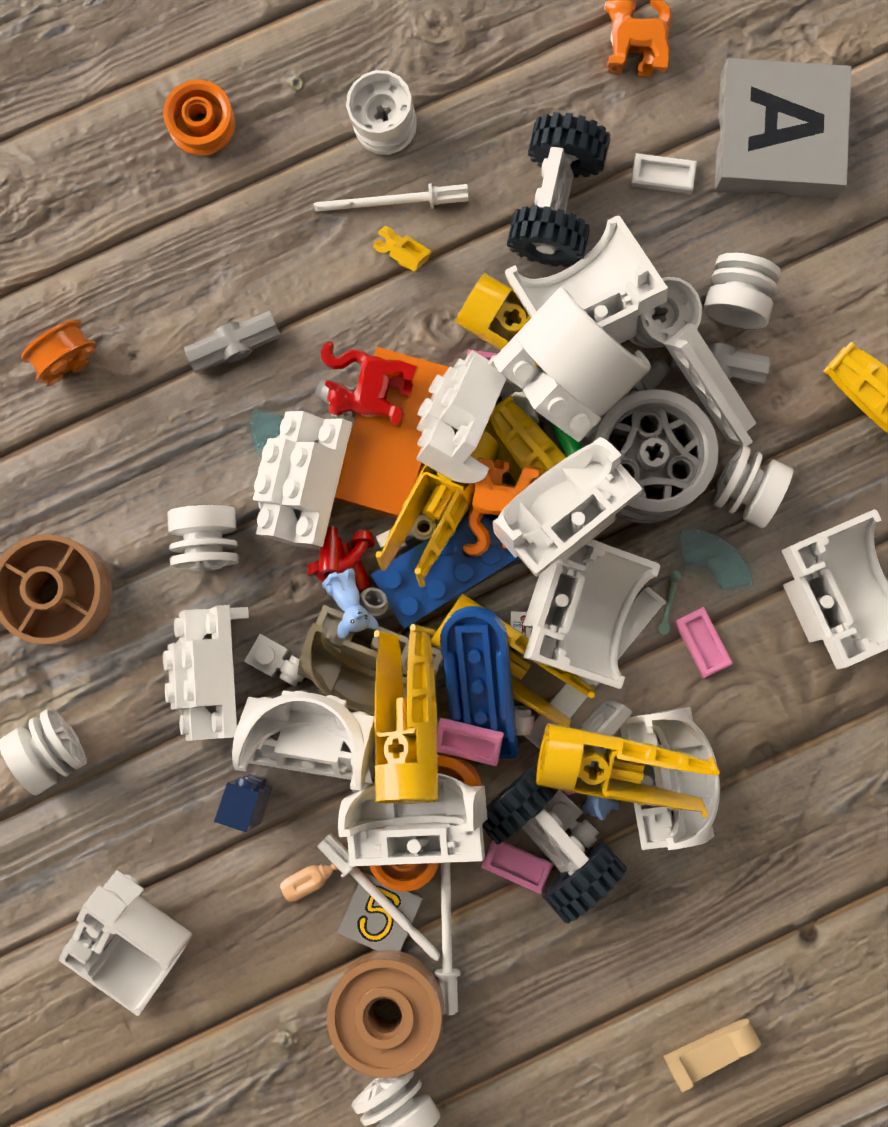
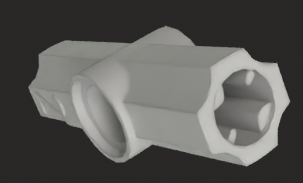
[184,310,281,374]
[670,343,770,386]

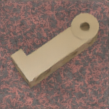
[663,1019,761,1093]

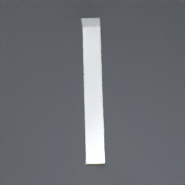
[524,587,667,749]

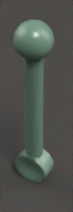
[657,570,682,635]

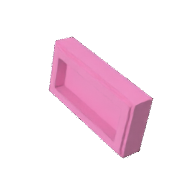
[674,607,733,678]
[437,718,504,767]
[481,840,553,894]

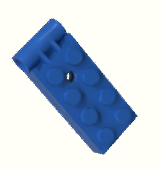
[371,514,520,630]

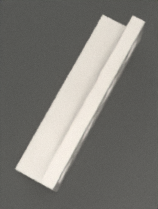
[664,323,756,446]

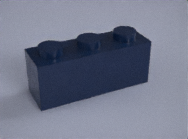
[214,774,273,832]

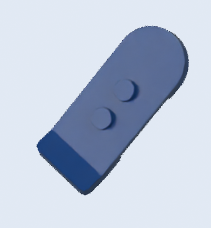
[440,606,519,759]

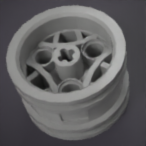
[590,389,719,524]

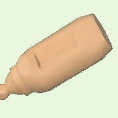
[280,863,338,903]

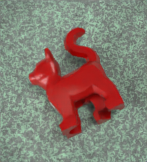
[321,341,418,427]

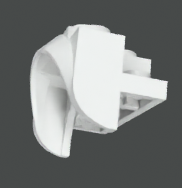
[416,350,523,483]
[253,411,353,551]
[492,437,643,577]
[163,605,249,741]
[232,691,376,791]
[620,707,720,850]
[338,774,487,866]

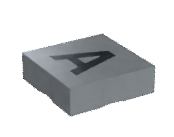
[714,58,852,199]

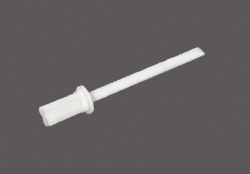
[314,183,469,211]
[317,833,440,961]
[434,862,461,1015]

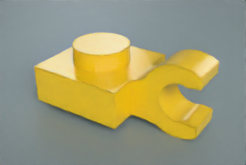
[373,226,432,272]

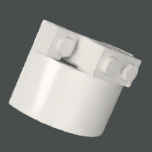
[505,216,668,344]
[493,287,651,442]
[781,509,888,669]
[523,540,660,689]
[58,870,192,1016]

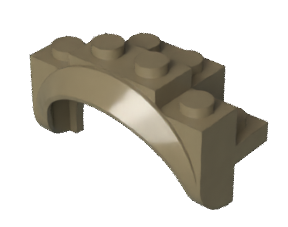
[297,605,443,716]

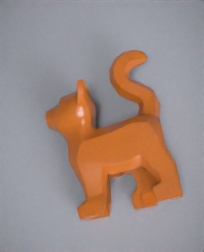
[605,0,672,77]
[463,457,542,556]

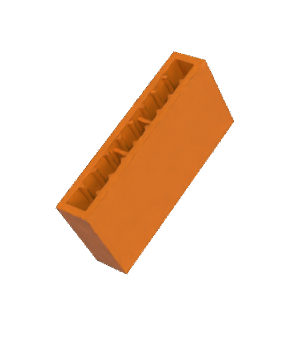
[334,347,449,519]

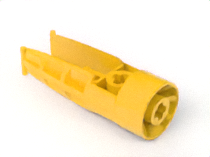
[455,273,538,366]
[823,342,888,434]
[484,395,618,540]
[375,427,500,587]
[431,594,596,727]
[374,624,438,804]
[536,723,720,818]

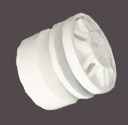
[346,70,417,155]
[703,253,782,329]
[629,277,702,349]
[713,445,794,528]
[167,505,239,571]
[0,708,87,796]
[351,1070,441,1127]

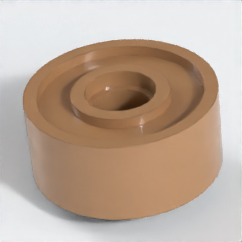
[0,534,113,646]
[327,950,444,1078]

